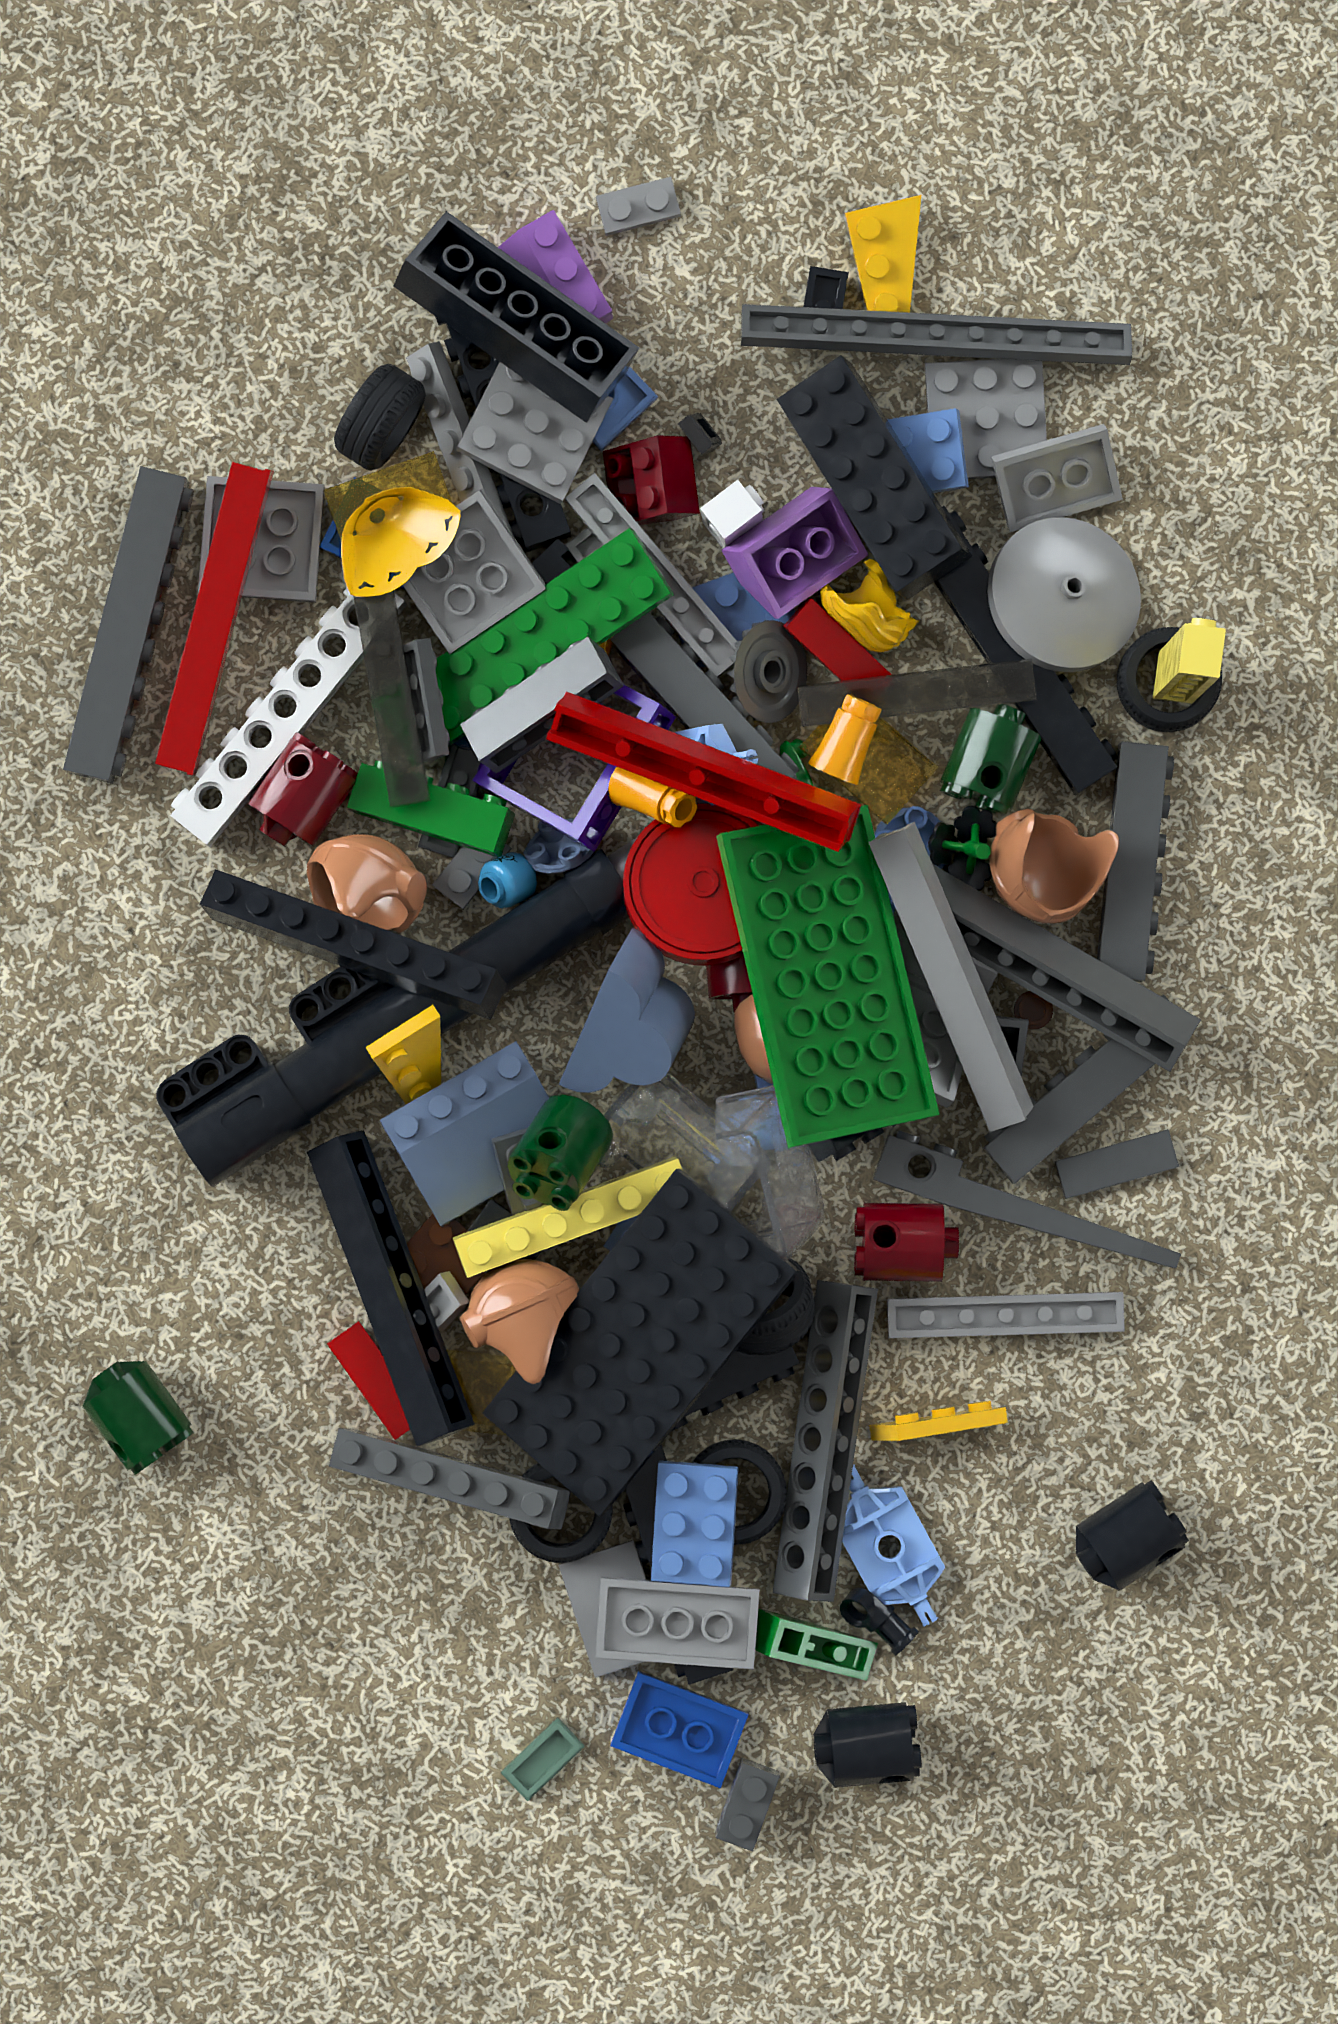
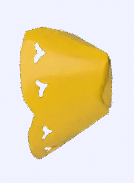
[341,487,461,597]

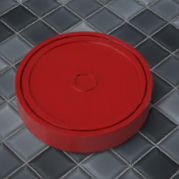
[623,804,758,966]

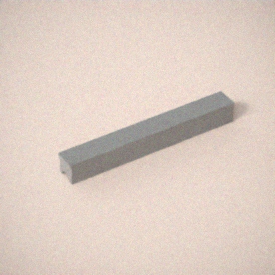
[868,822,1034,1132]

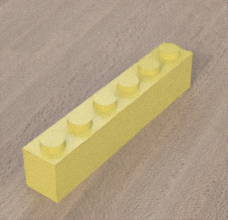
[1153,618,1226,704]
[452,1157,683,1277]

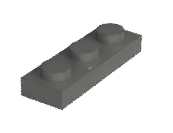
[398,638,450,763]

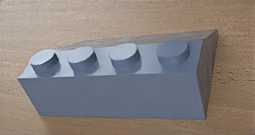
[380,1041,549,1227]

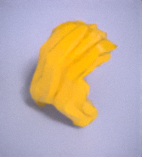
[820,559,919,653]

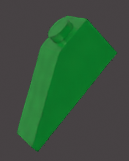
[755,1608,878,1681]

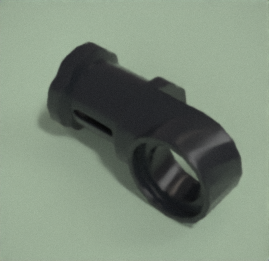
[840,1588,919,1656]

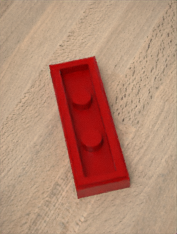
[782,597,894,703]
[327,1321,410,1440]

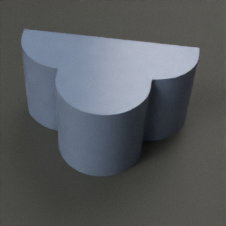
[559,927,695,1093]

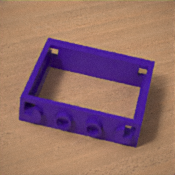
[472,684,676,852]

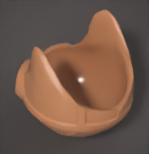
[990,809,1119,924]
[307,834,427,933]
[460,1259,579,1384]

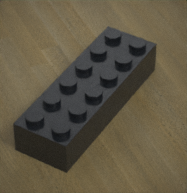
[393,211,640,423]
[776,355,972,600]

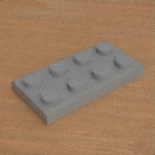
[595,1577,760,1670]

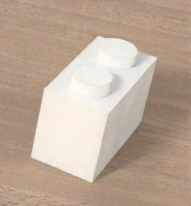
[700,480,765,549]

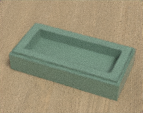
[501,1717,585,1801]

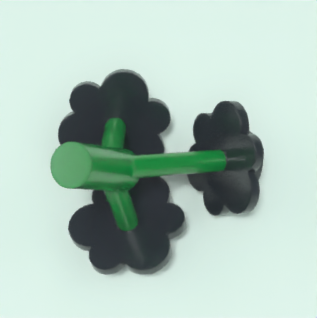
[928,805,997,891]

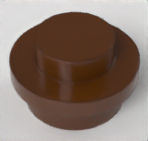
[1014,991,1053,1030]

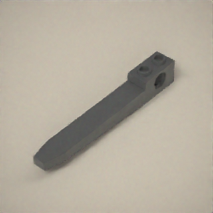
[872,1130,1181,1269]

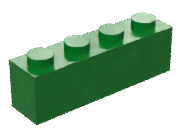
[347,760,515,857]

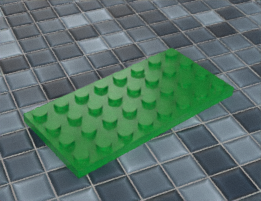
[716,805,940,1148]

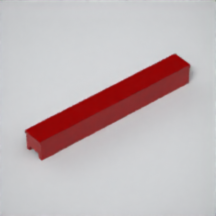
[155,462,274,776]
[546,691,862,852]

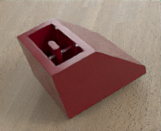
[603,435,700,525]

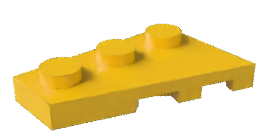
[845,195,922,313]
[366,1005,441,1104]
[869,1401,1008,1441]

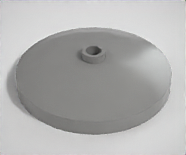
[987,517,1141,672]

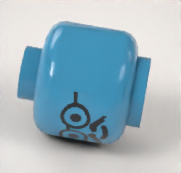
[478,852,537,909]

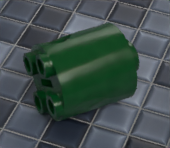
[940,703,1042,815]
[507,1094,613,1211]
[82,1361,194,1475]

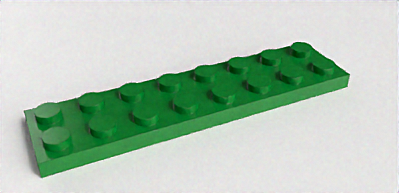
[373,528,674,768]

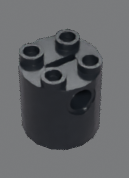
[1076,1480,1189,1591]
[813,1702,922,1788]

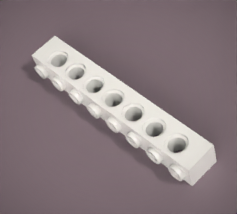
[170,581,407,848]

